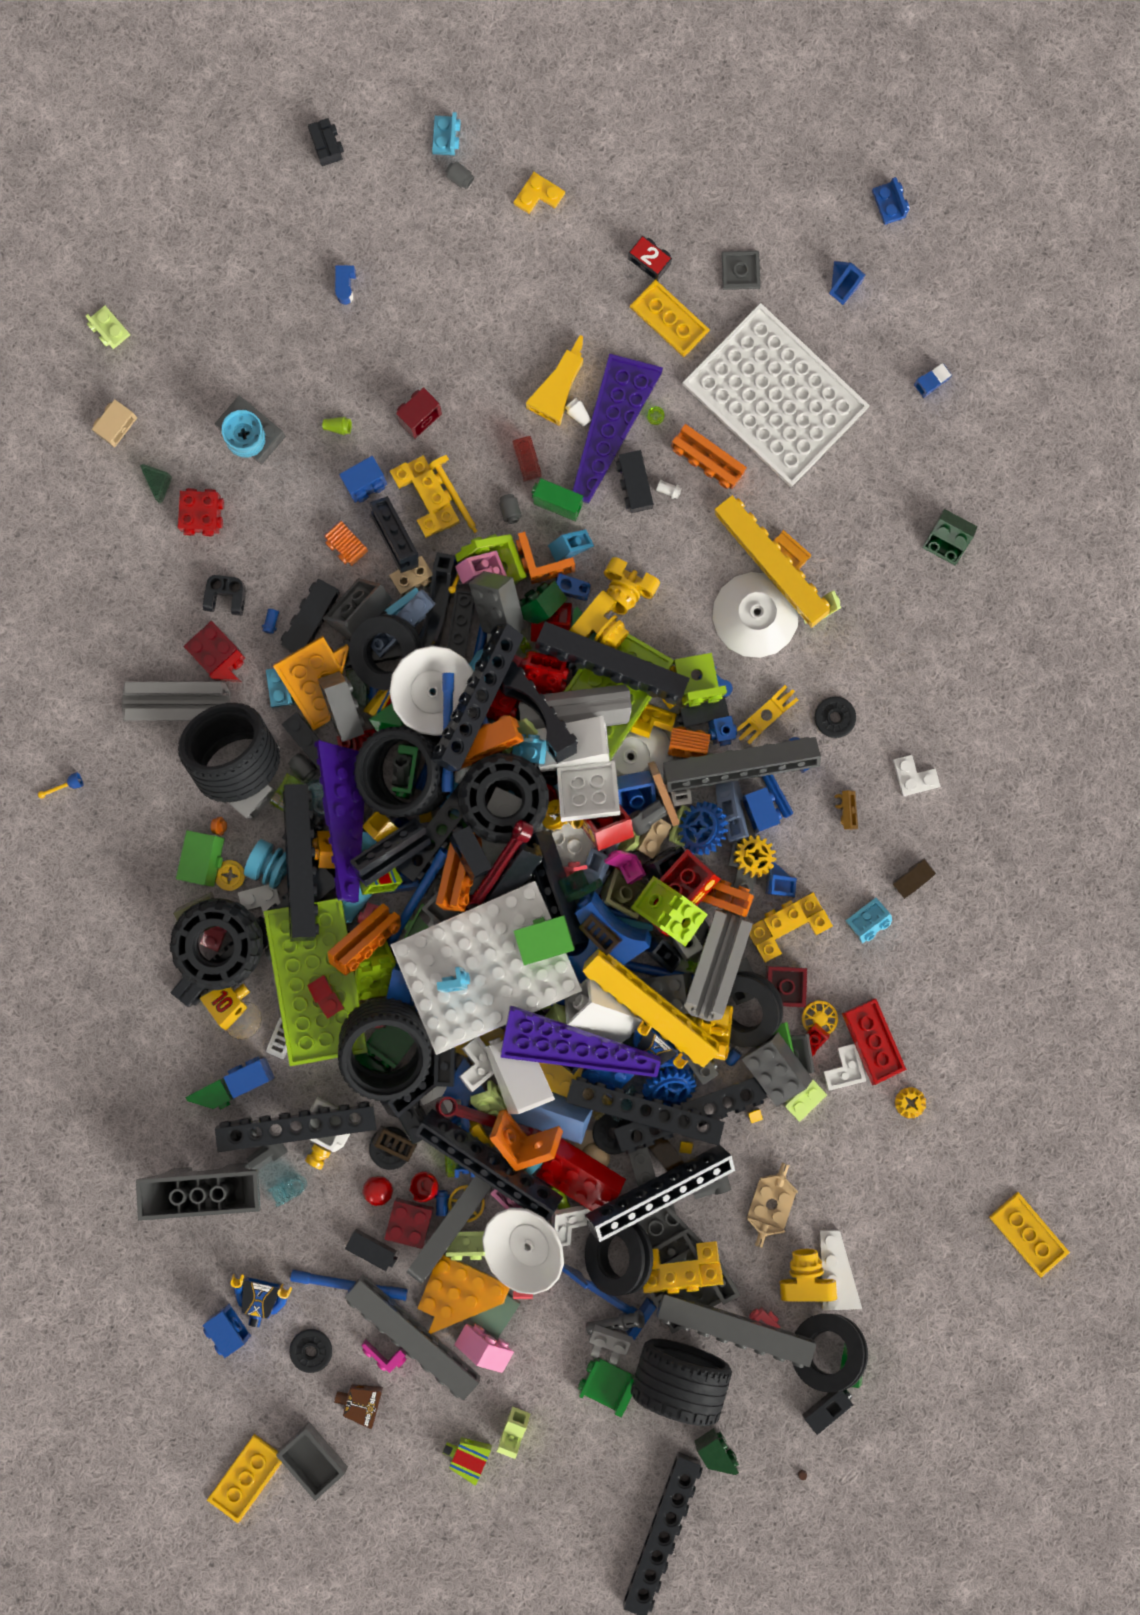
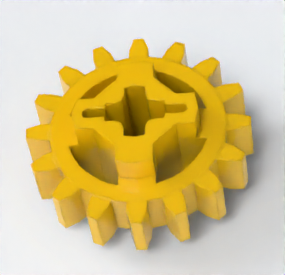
[733,835,776,878]

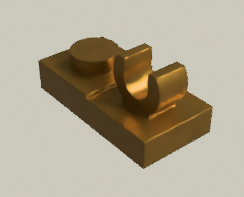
[835,790,858,830]

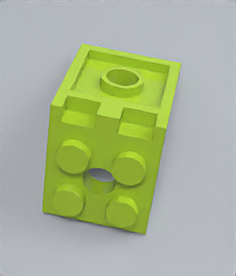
[455,534,527,584]
[674,653,727,707]
[631,876,708,946]
[355,940,396,1001]

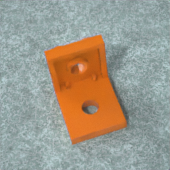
[515,532,575,584]
[489,1109,563,1171]

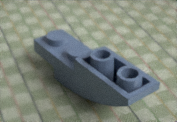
[371,590,436,657]
[716,780,749,842]
[575,843,620,899]

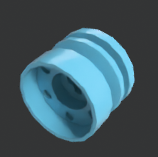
[222,410,265,458]
[244,839,287,889]

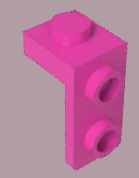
[604,850,646,884]
[361,1339,407,1373]

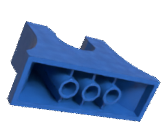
[551,891,652,1007]

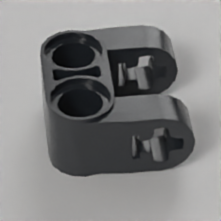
[203,575,246,616]

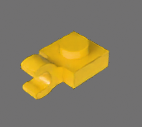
[469,1120,494,1147]

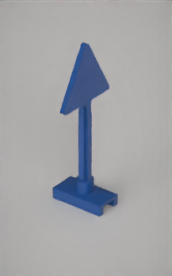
[442,1058,485,1178]
[562,1263,657,1340]

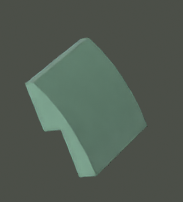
[469,1294,521,1338]

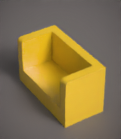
[363,812,398,842]

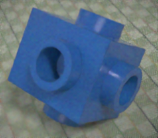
[708,716,737,747]

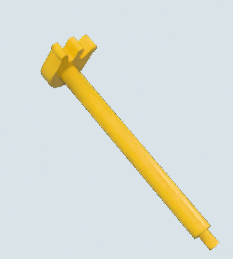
[429,455,478,533]

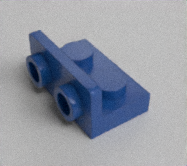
[872,177,909,225]

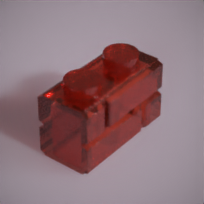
[512,436,541,482]

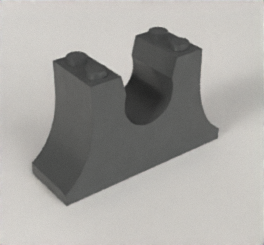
[136,1163,261,1221]

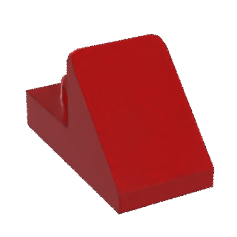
[209,650,245,682]
[307,975,345,1019]

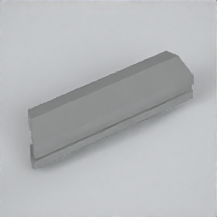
[122,682,231,721]
[519,684,632,729]
[684,909,753,1021]

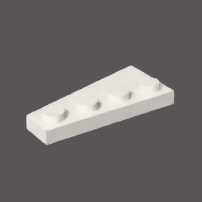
[820,1230,862,1310]

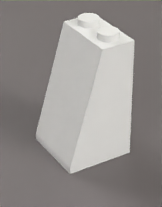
[535,716,610,772]
[565,978,643,1043]
[485,1037,555,1114]

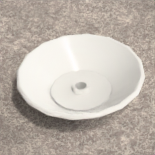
[712,572,799,658]
[389,646,477,736]
[611,726,673,793]
[482,1207,564,1295]

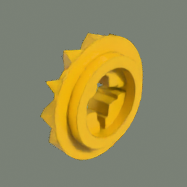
[542,800,567,831]
[215,860,246,891]
[895,1087,926,1118]

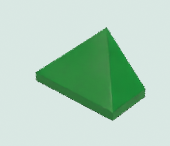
[369,702,403,732]

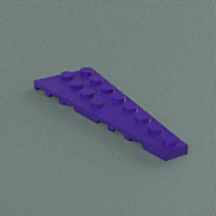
[573,354,663,504]
[314,740,364,903]
[500,1006,661,1077]

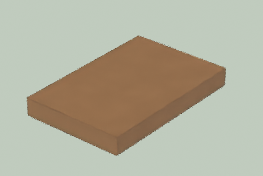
[648,761,680,827]

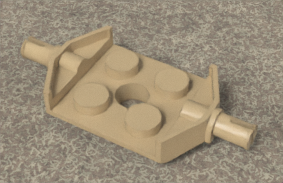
[747,1162,798,1248]

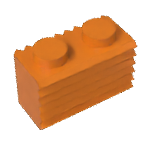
[324,521,368,566]
[668,727,710,758]

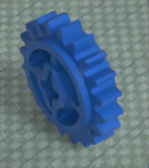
[678,801,728,856]
[642,1066,696,1107]

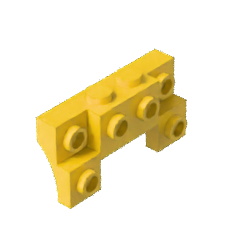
[390,455,460,538]
[749,892,833,963]
[643,1241,724,1294]

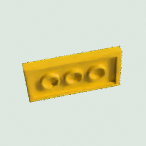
[630,279,710,357]
[989,1192,1070,1278]
[207,1434,282,1523]

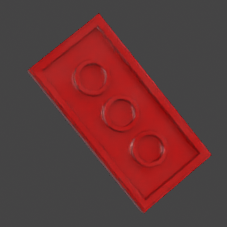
[842,998,907,1085]

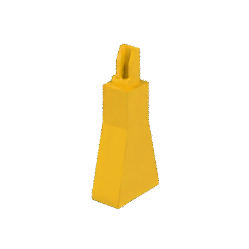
[526,335,583,426]

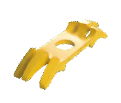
[737,685,798,744]

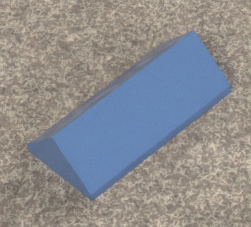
[510,1093,593,1144]

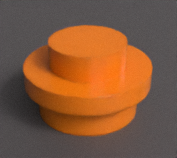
[211,817,227,836]

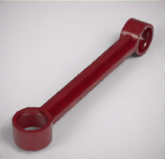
[465,820,533,912]
[435,1096,542,1136]

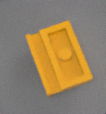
[772,530,811,570]

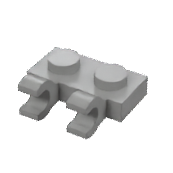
[589,1325,633,1365]

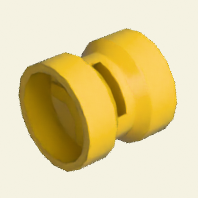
[305,1143,331,1170]

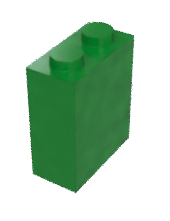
[531,478,583,522]

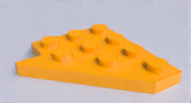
[273,636,349,731]
[417,1254,510,1334]

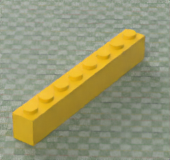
[715,495,830,628]
[583,948,720,1067]

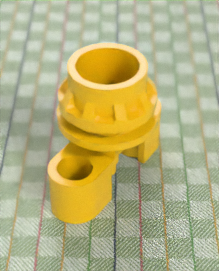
[604,557,660,615]
[569,590,629,649]
[684,1005,733,1061]
[779,1248,837,1302]

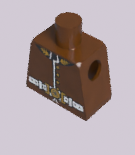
[334,1384,383,1429]

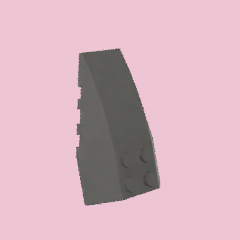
[637,1206,741,1334]

